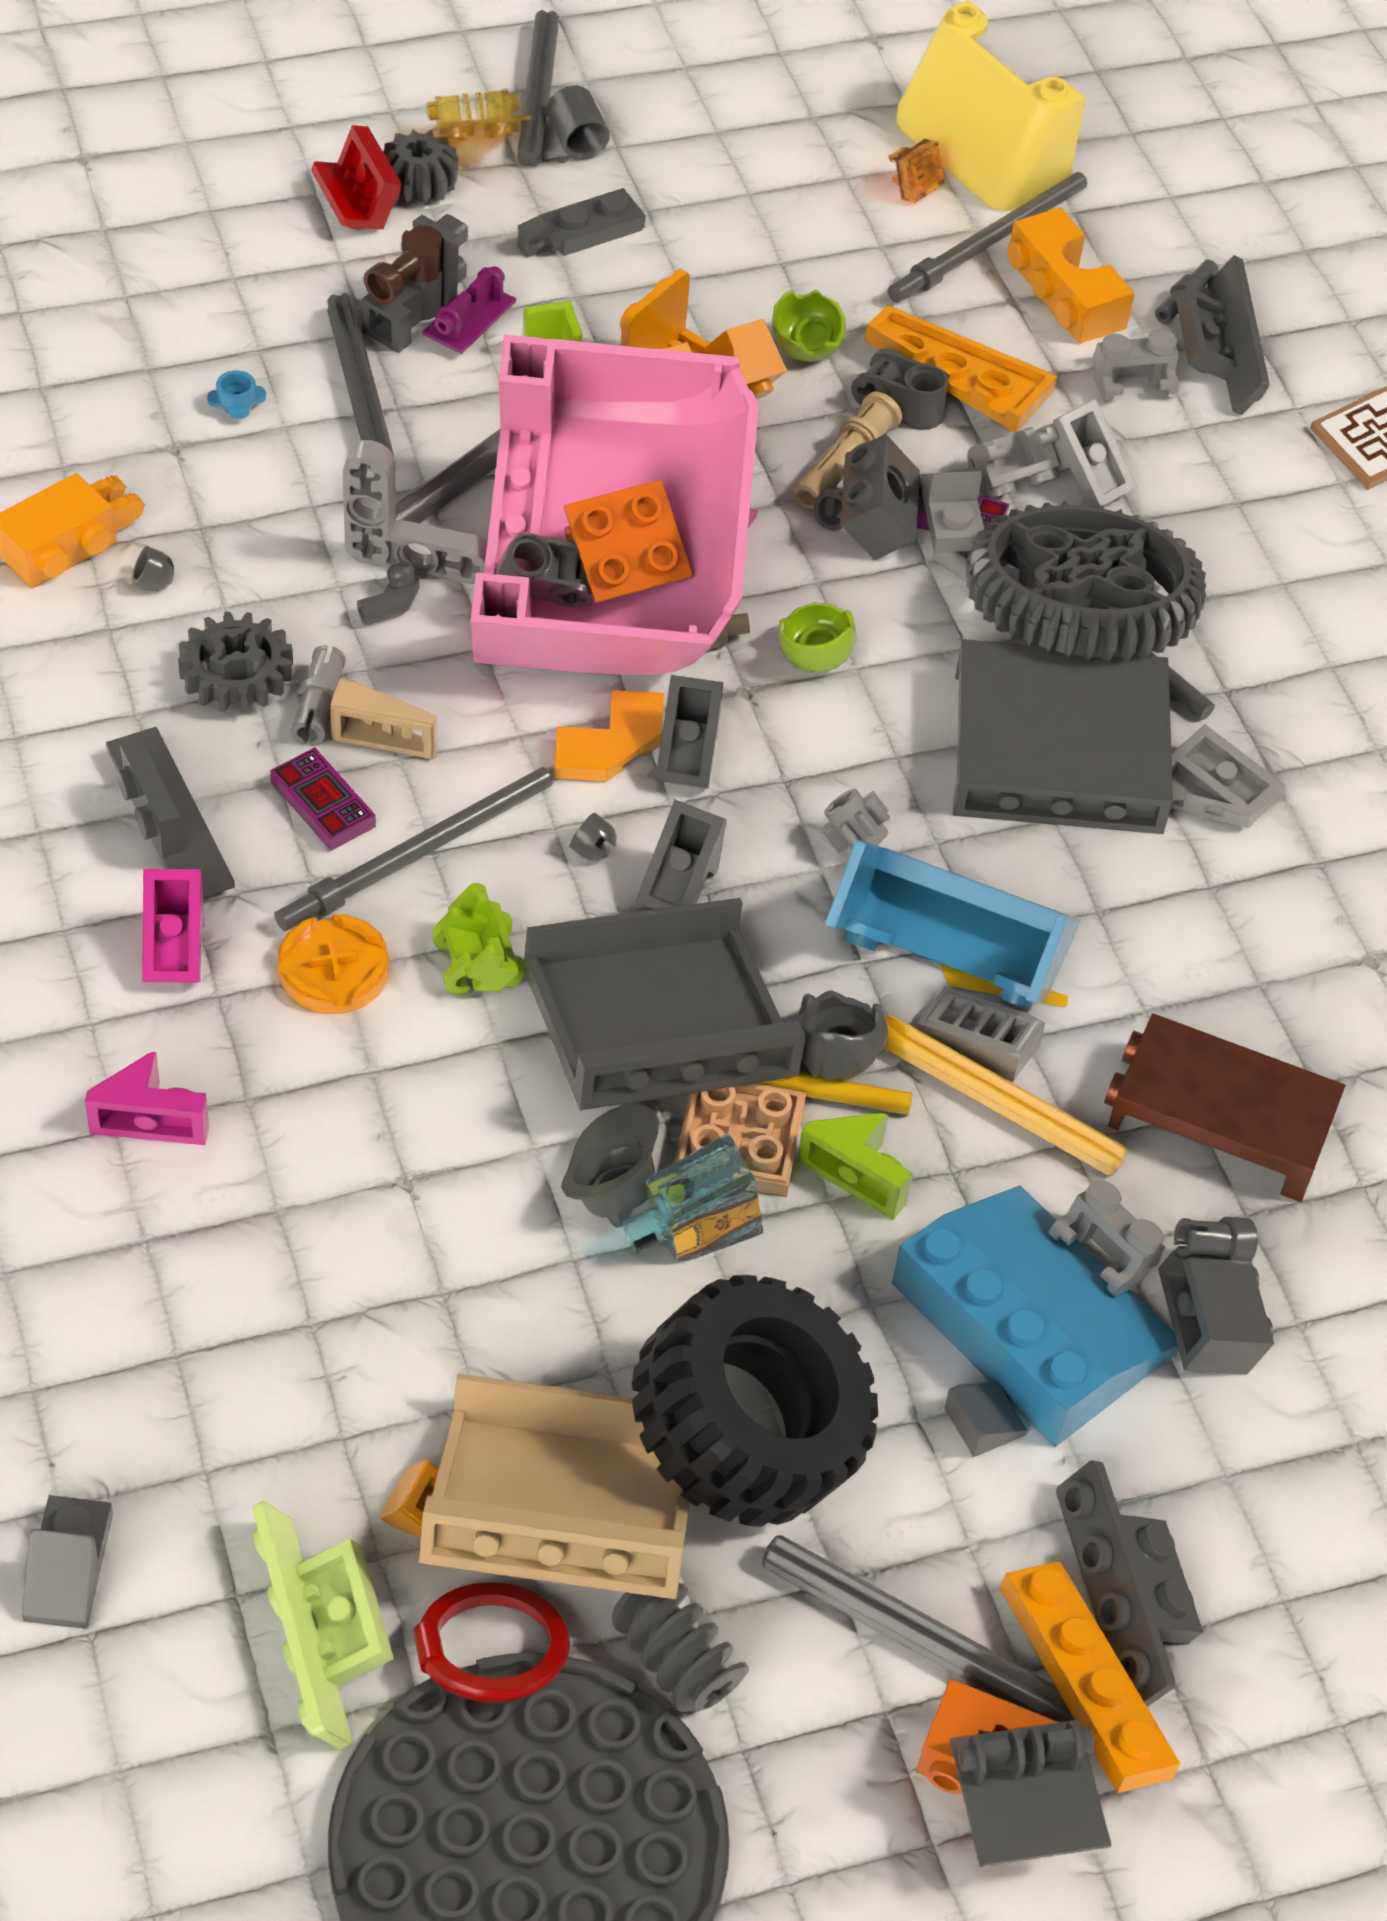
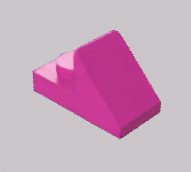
[142,869,204,982]
[85,1052,209,1145]

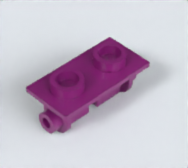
[423,266,516,354]

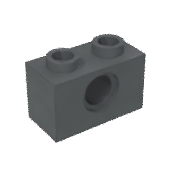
[840,434,920,560]

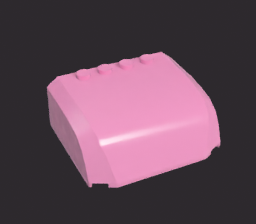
[470,334,759,675]

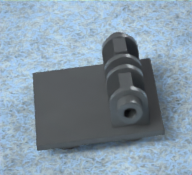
[950,1720,1112,1867]

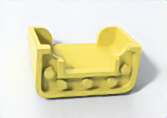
[896,0,1086,211]

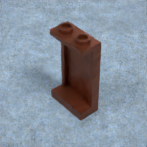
[1104,1013,1346,1203]

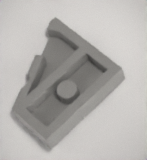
[1171,724,1285,828]

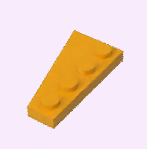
[864,305,1058,433]

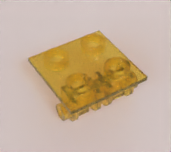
[426,89,531,143]

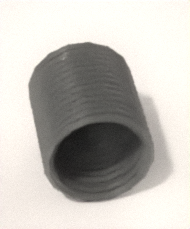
[546,85,610,160]

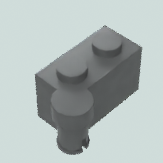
[1158,1217,1274,1374]

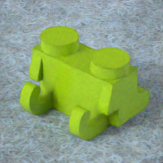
[431,883,525,994]

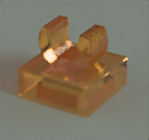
[888,139,945,203]

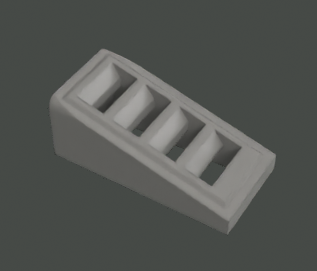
[916,987,1045,1082]

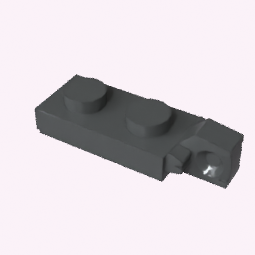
[517,188,646,258]

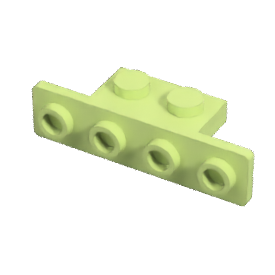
[252,1500,394,1749]

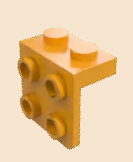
[620,269,710,354]

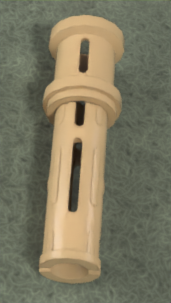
[793,392,902,510]

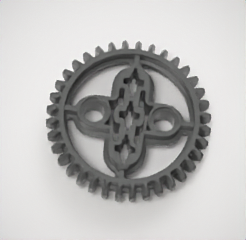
[966,501,1206,662]

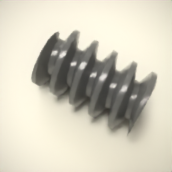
[611,1583,749,1712]

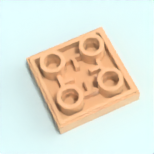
[673,1083,807,1197]

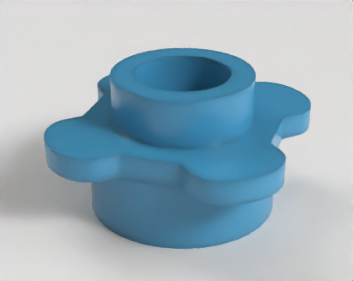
[207,370,266,419]

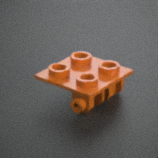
[563,479,693,604]

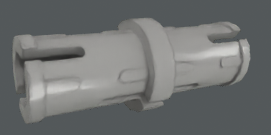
[290,645,346,746]

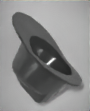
[561,1104,659,1228]

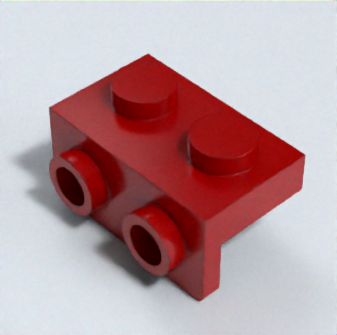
[311,125,402,230]

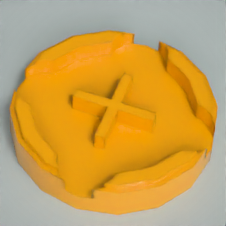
[278,914,389,1014]

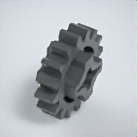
[178,611,293,713]

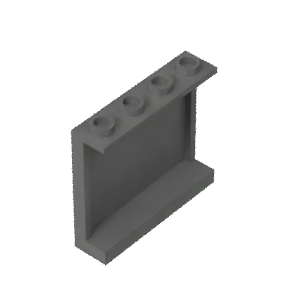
[953,639,1173,834]
[524,898,806,1111]

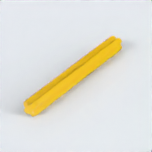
[884,1015,1126,1176]

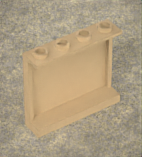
[419,1374,690,1599]

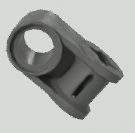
[851,349,948,430]
[496,533,594,608]

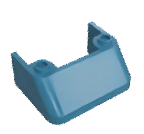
[825,840,1081,1009]

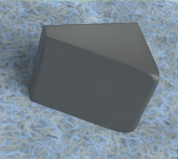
[944,1382,1028,1457]

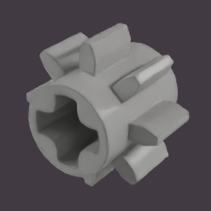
[823,789,890,854]

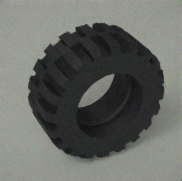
[632,1275,878,1527]

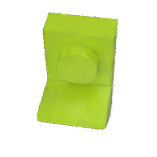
[797,1113,912,1220]

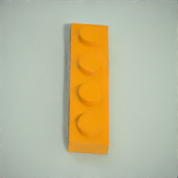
[1000,1561,1181,1793]

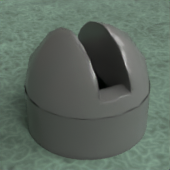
[814,488,843,531]
[132,546,174,591]
[569,813,617,861]

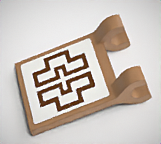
[1310,386,1387,490]

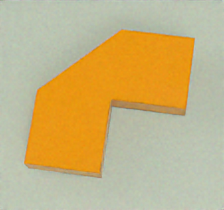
[554,690,664,782]

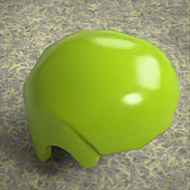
[772,290,846,362]
[779,602,857,673]

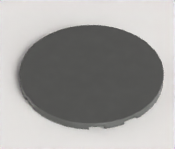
[328,1653,730,1921]

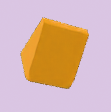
[379,1460,439,1538]

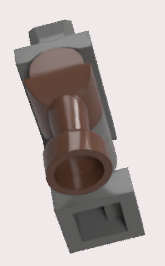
[362,214,468,353]

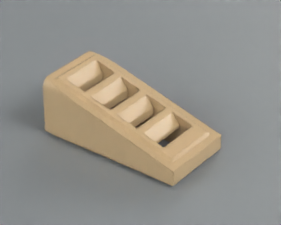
[330,678,437,759]

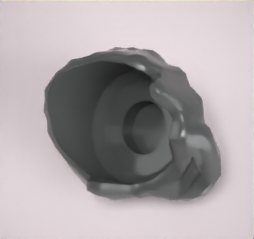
[794,990,888,1081]

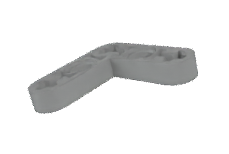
[343,440,487,584]

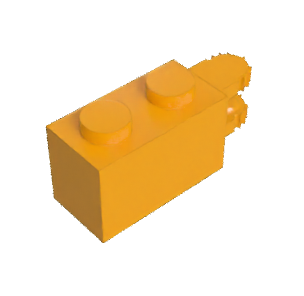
[0,472,145,589]

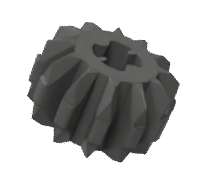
[383,129,458,205]

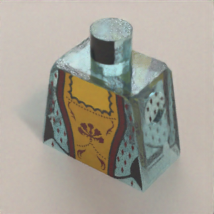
[621,1133,764,1263]

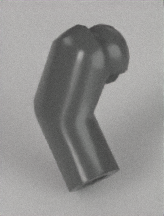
[357,563,420,625]

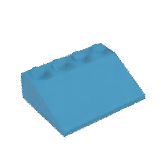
[892,1185,1179,1447]

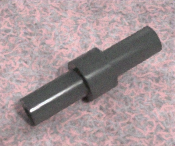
[1155,260,1219,324]

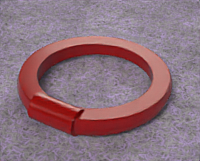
[413,1582,570,1702]

